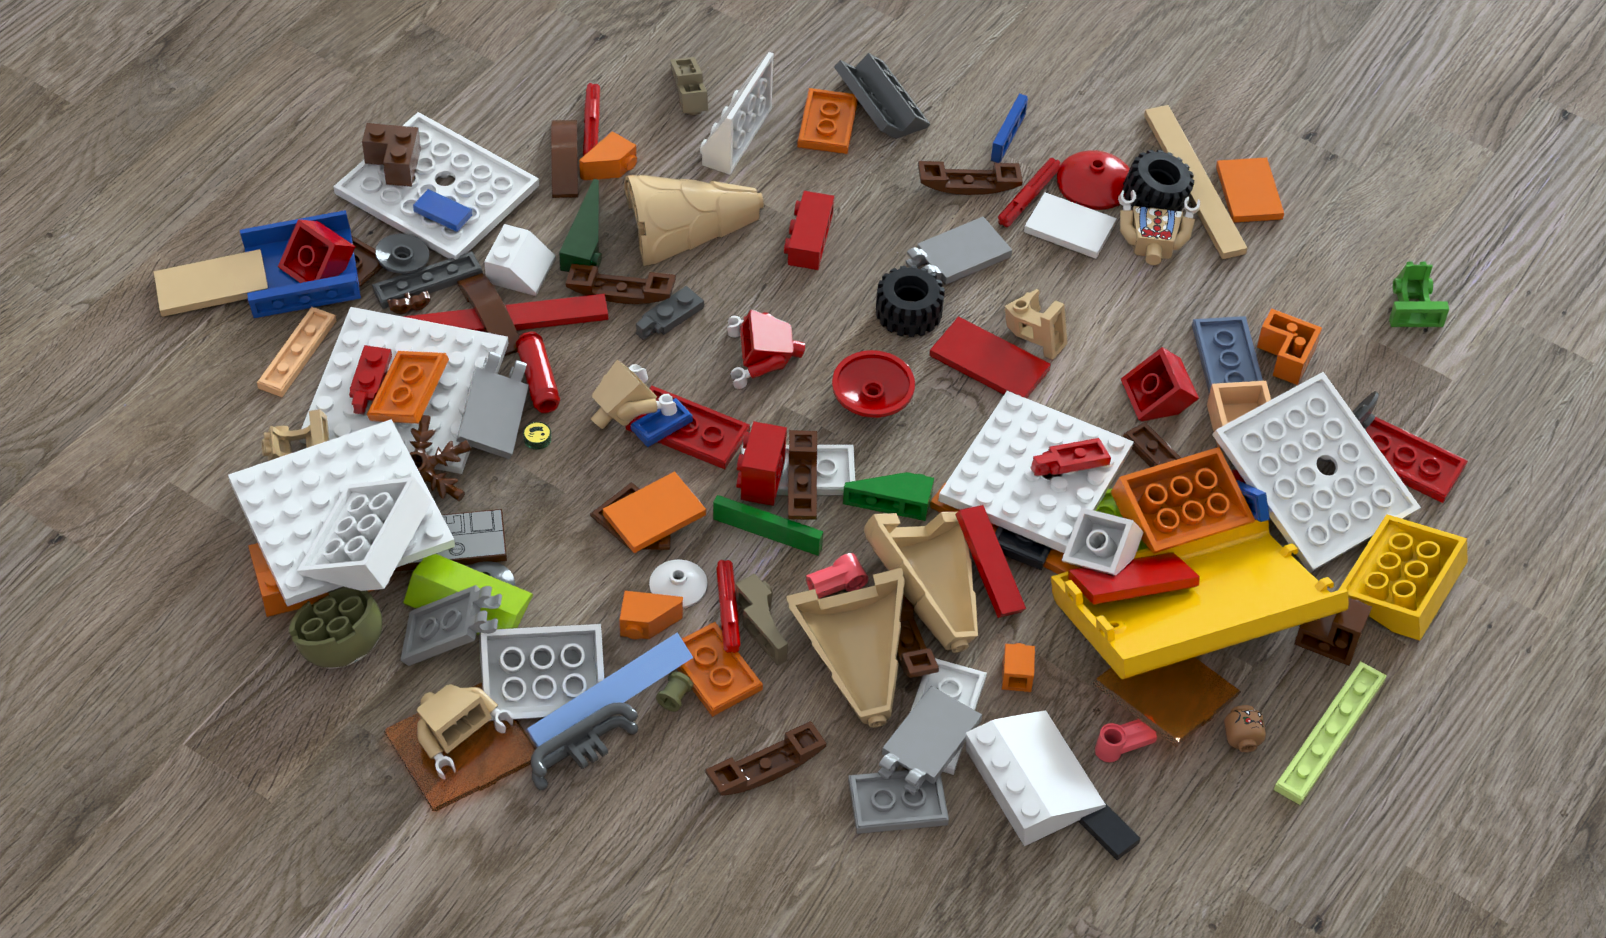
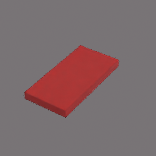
[929,316,1051,398]
[626,385,750,470]
[1365,417,1468,503]
[1068,552,1200,605]

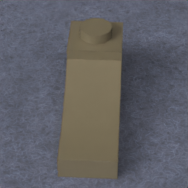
[670,57,708,115]
[735,573,788,666]

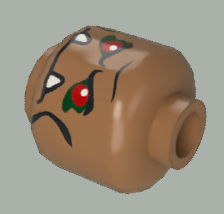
[1224,705,1266,752]

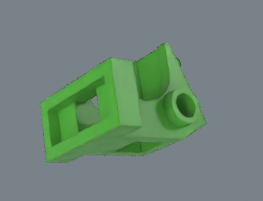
[1389,261,1449,327]

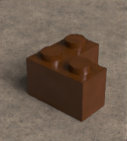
[362,123,421,187]
[1294,598,1372,666]

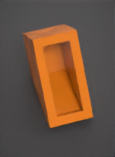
[579,131,637,181]
[619,591,683,639]

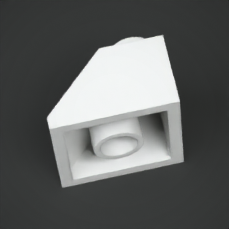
[484,224,555,296]
[1062,507,1144,576]

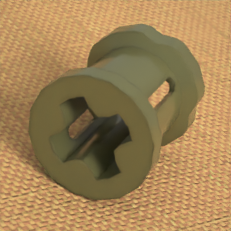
[656,672,693,712]

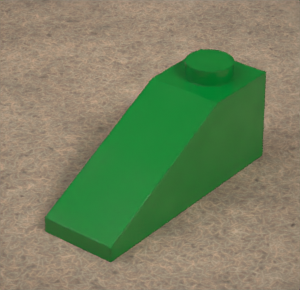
[843,472,934,521]

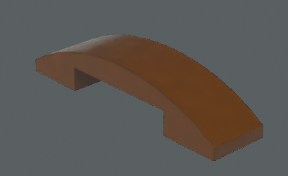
[551,120,578,198]
[918,161,1023,195]
[565,264,676,304]
[457,273,519,356]
[788,430,817,520]
[896,594,939,678]
[705,721,827,796]

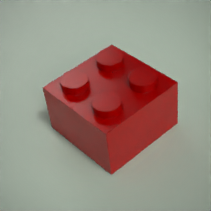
[736,421,787,506]

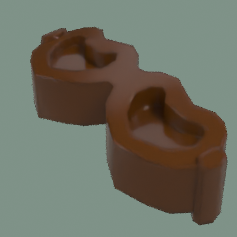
[387,291,431,315]

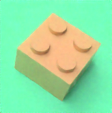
[1207,381,1271,448]

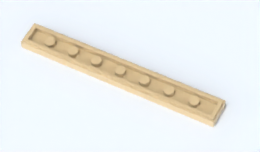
[1144,105,1248,259]

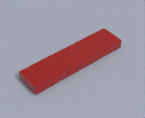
[955,505,1026,618]

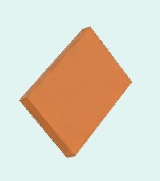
[797,88,858,154]
[1216,157,1284,223]
[367,351,449,424]
[603,471,706,553]
[676,622,763,717]

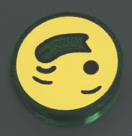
[523,422,551,450]

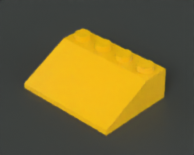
[1339,514,1468,641]

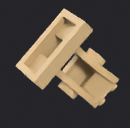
[1005,289,1068,360]
[262,409,330,461]

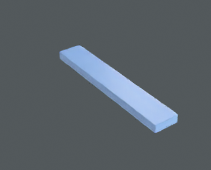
[526,632,693,748]

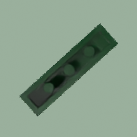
[559,179,602,272]

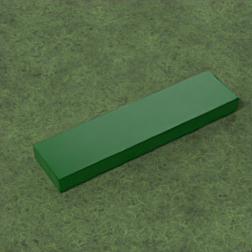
[713,495,823,556]

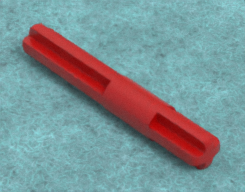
[583,83,600,156]
[998,157,1060,227]
[716,560,741,653]

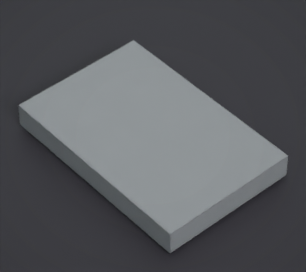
[848,770,949,834]

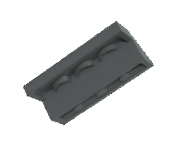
[834,53,930,139]

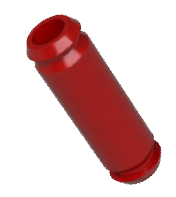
[516,332,560,413]

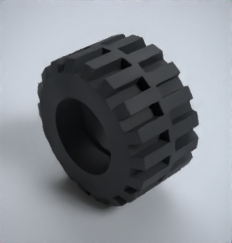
[1123,150,1194,212]
[876,265,945,337]

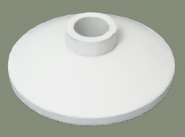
[649,560,707,608]

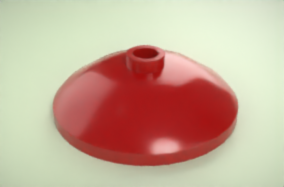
[1057,150,1130,210]
[832,350,915,418]

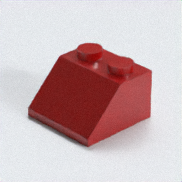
[278,219,356,283]
[1121,347,1199,422]

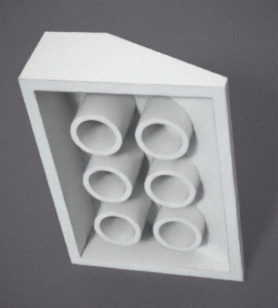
[700,52,774,175]
[297,477,432,591]
[479,624,604,721]
[966,710,1106,846]

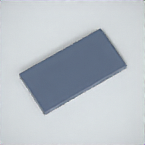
[1192,316,1263,394]

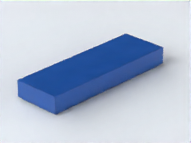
[991,93,1028,163]

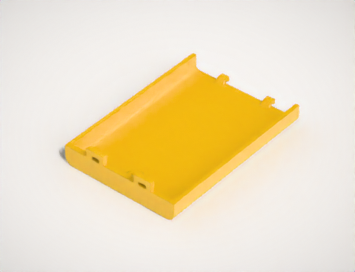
[1051,520,1349,679]

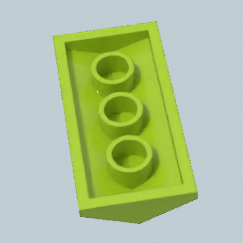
[403,554,533,635]

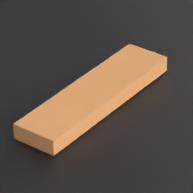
[257,307,336,397]

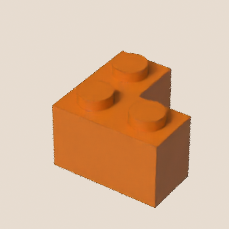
[1257,308,1322,385]

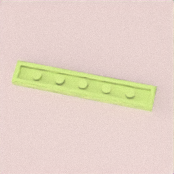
[1274,661,1387,805]

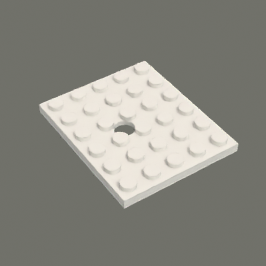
[333,112,539,259]
[1212,372,1421,573]
[938,391,1134,553]

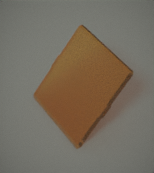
[1092,657,1241,747]
[384,682,536,811]

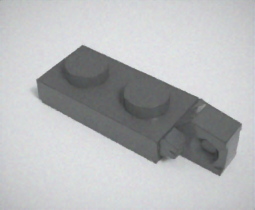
[636,286,704,340]

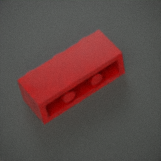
[784,191,835,270]

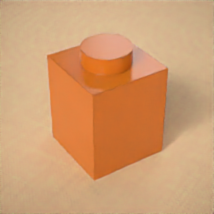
[1001,643,1035,692]

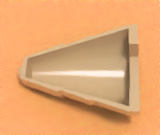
[624,175,764,266]
[864,512,978,653]
[786,568,905,728]

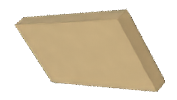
[154,249,268,317]

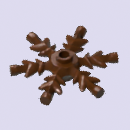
[409,415,471,501]

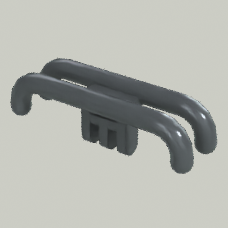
[531,702,638,790]

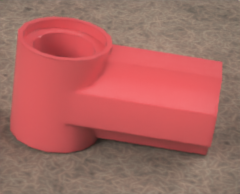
[806,553,869,599]
[1095,717,1157,763]

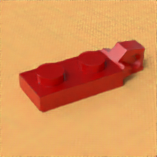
[349,345,392,415]
[1030,438,1111,476]

